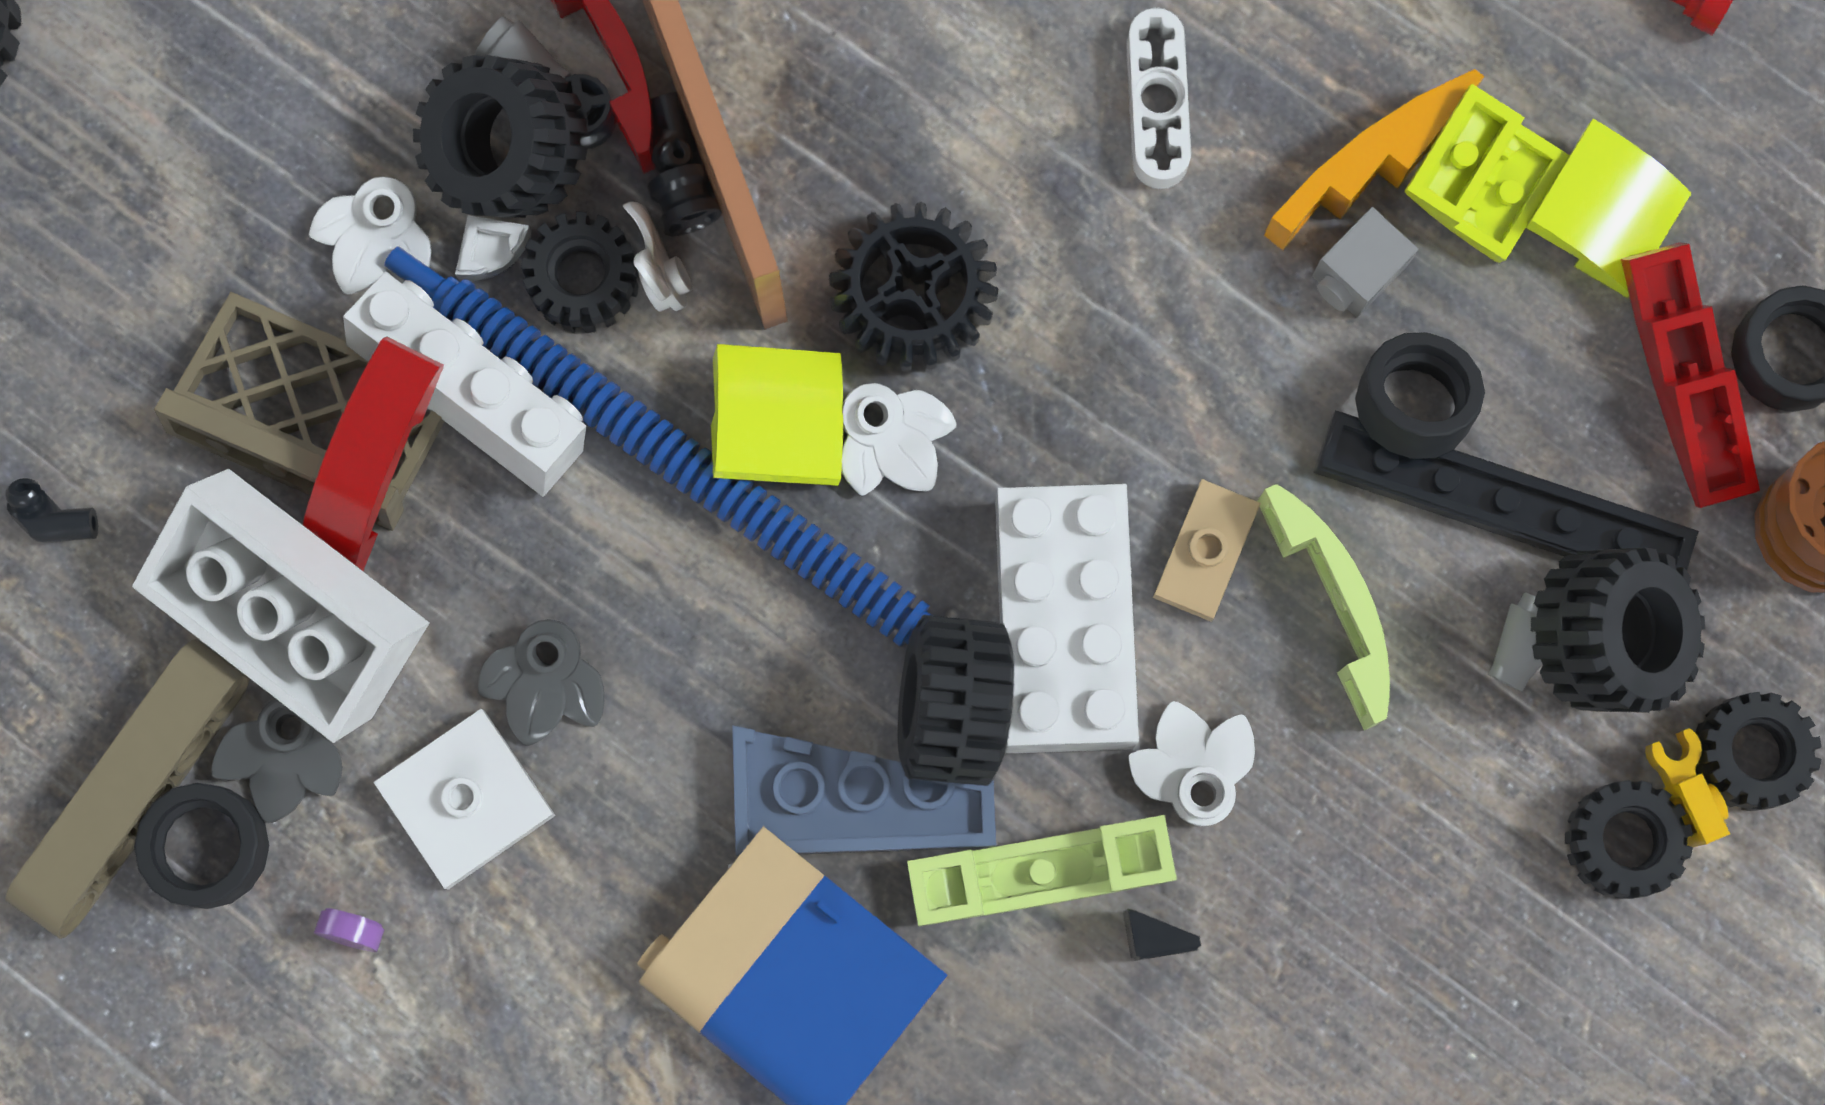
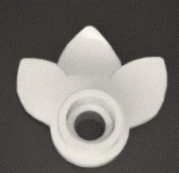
[309,177,431,294]
[623,202,692,312]
[842,383,956,496]
[1128,701,1255,827]

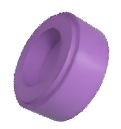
[314,908,384,952]

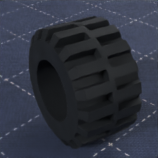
[413,55,588,218]
[1530,548,1706,713]
[898,615,1014,786]

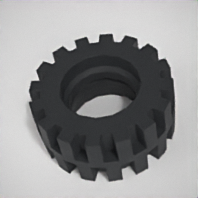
[1695,692,1822,811]
[1565,780,1693,899]

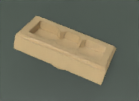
[1153,479,1261,622]

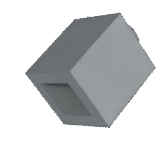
[1312,207,1419,318]

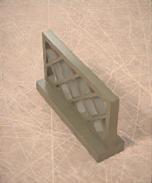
[154,292,445,531]

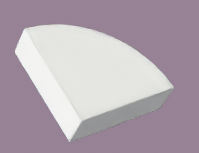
[455,215,532,281]

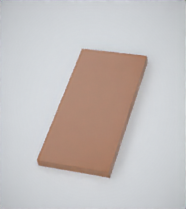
[642,0,788,330]

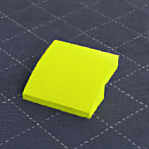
[1404,84,1570,264]
[1526,118,1691,298]
[711,344,843,486]

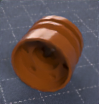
[1755,441,1825,593]

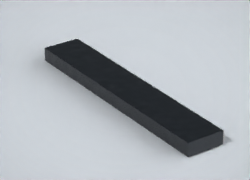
[1313,410,1699,571]

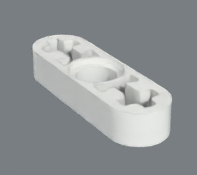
[1127,8,1191,189]

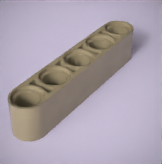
[5,639,250,939]

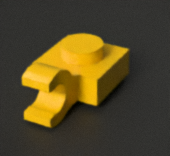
[1645,728,1730,847]

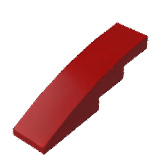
[1621,242,1760,508]

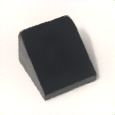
[1123,909,1201,961]

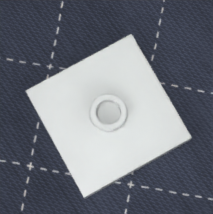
[374,709,556,890]

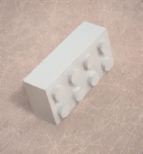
[132,469,429,743]
[995,484,1139,754]

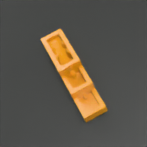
[1264,69,1485,250]

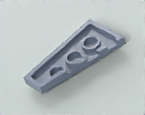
[732,725,996,857]

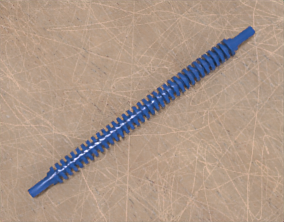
[384,246,931,647]

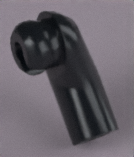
[651,92,696,174]
[5,478,98,543]

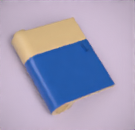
[637,826,947,1105]

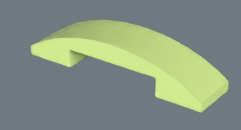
[1257,484,1390,731]
[907,815,1177,926]

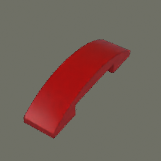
[551,0,657,174]
[302,337,444,571]

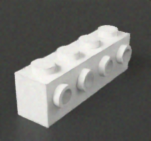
[343,271,586,497]

